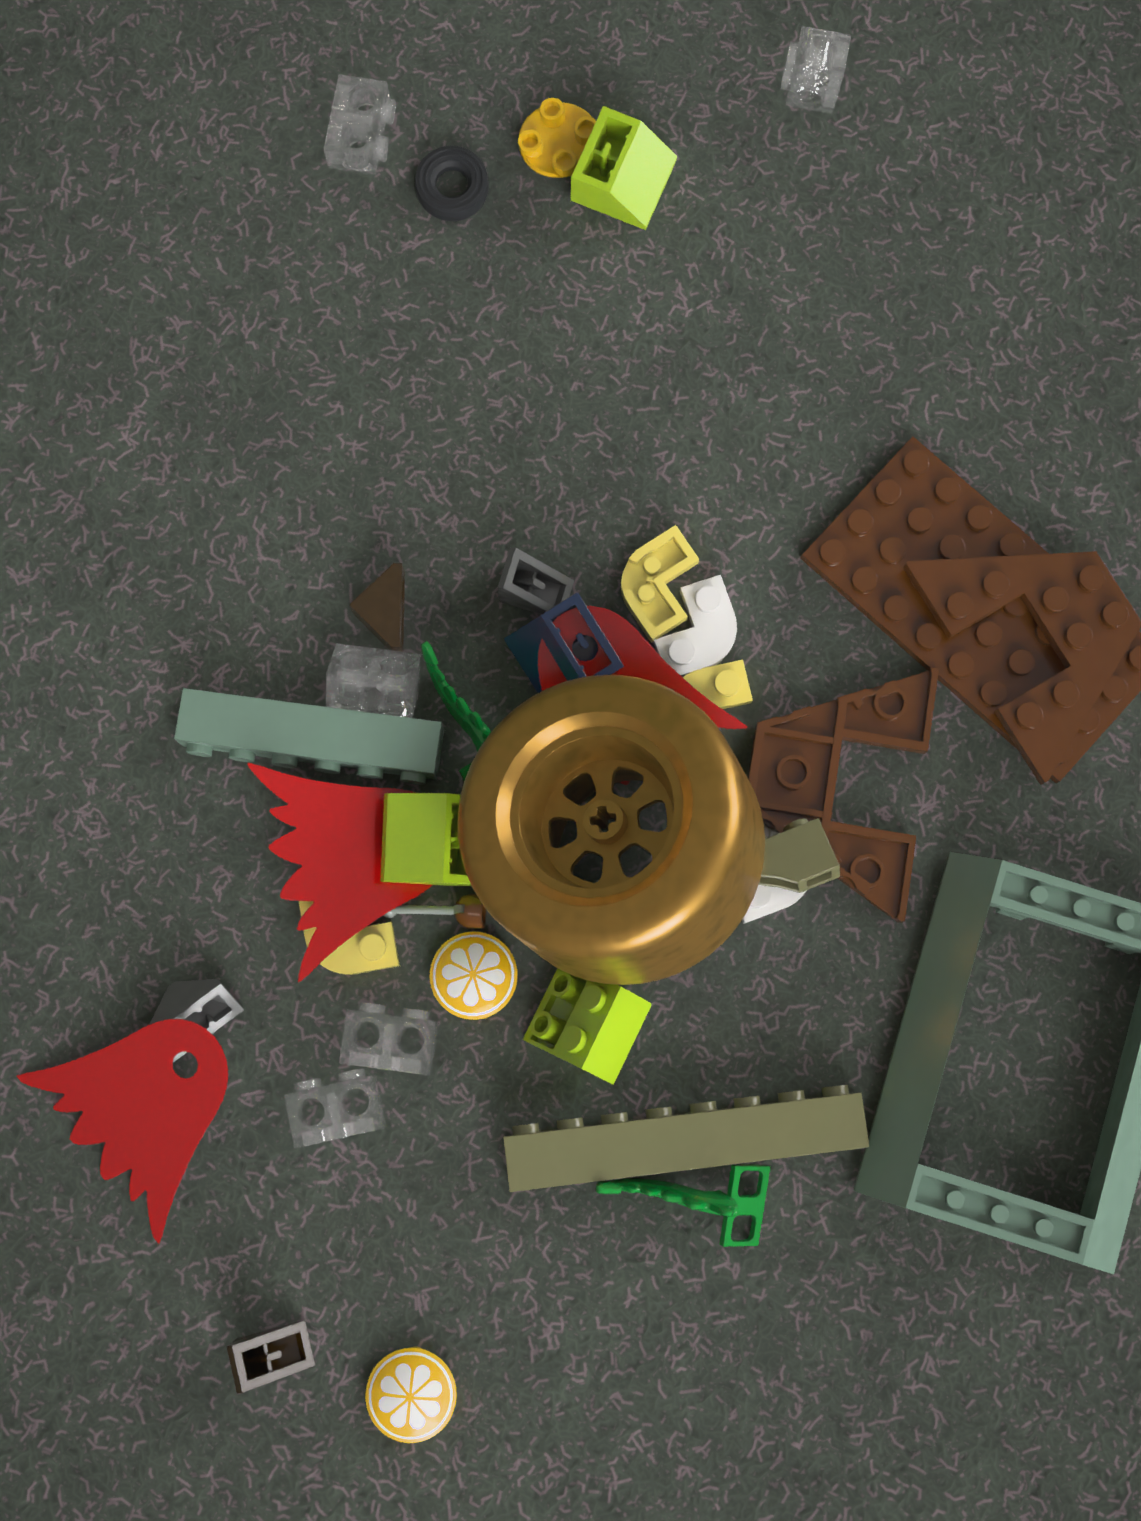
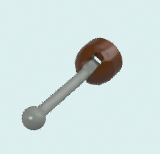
[383,893,486,929]

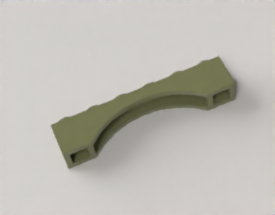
[759,818,840,893]

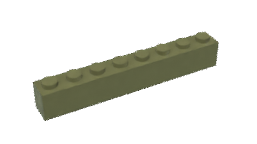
[503,1084,869,1192]

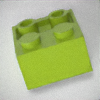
[571,106,677,230]
[381,793,472,886]
[523,968,652,1085]

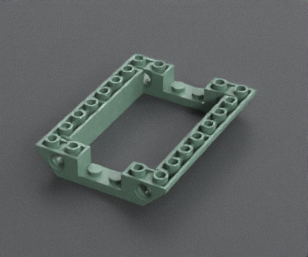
[853,852,1141,1274]

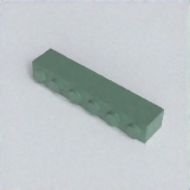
[174,688,444,785]

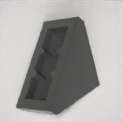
[149,979,244,1062]

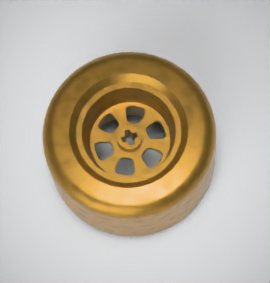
[458,675,765,985]

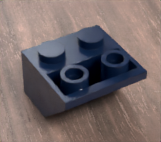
[503,592,624,693]

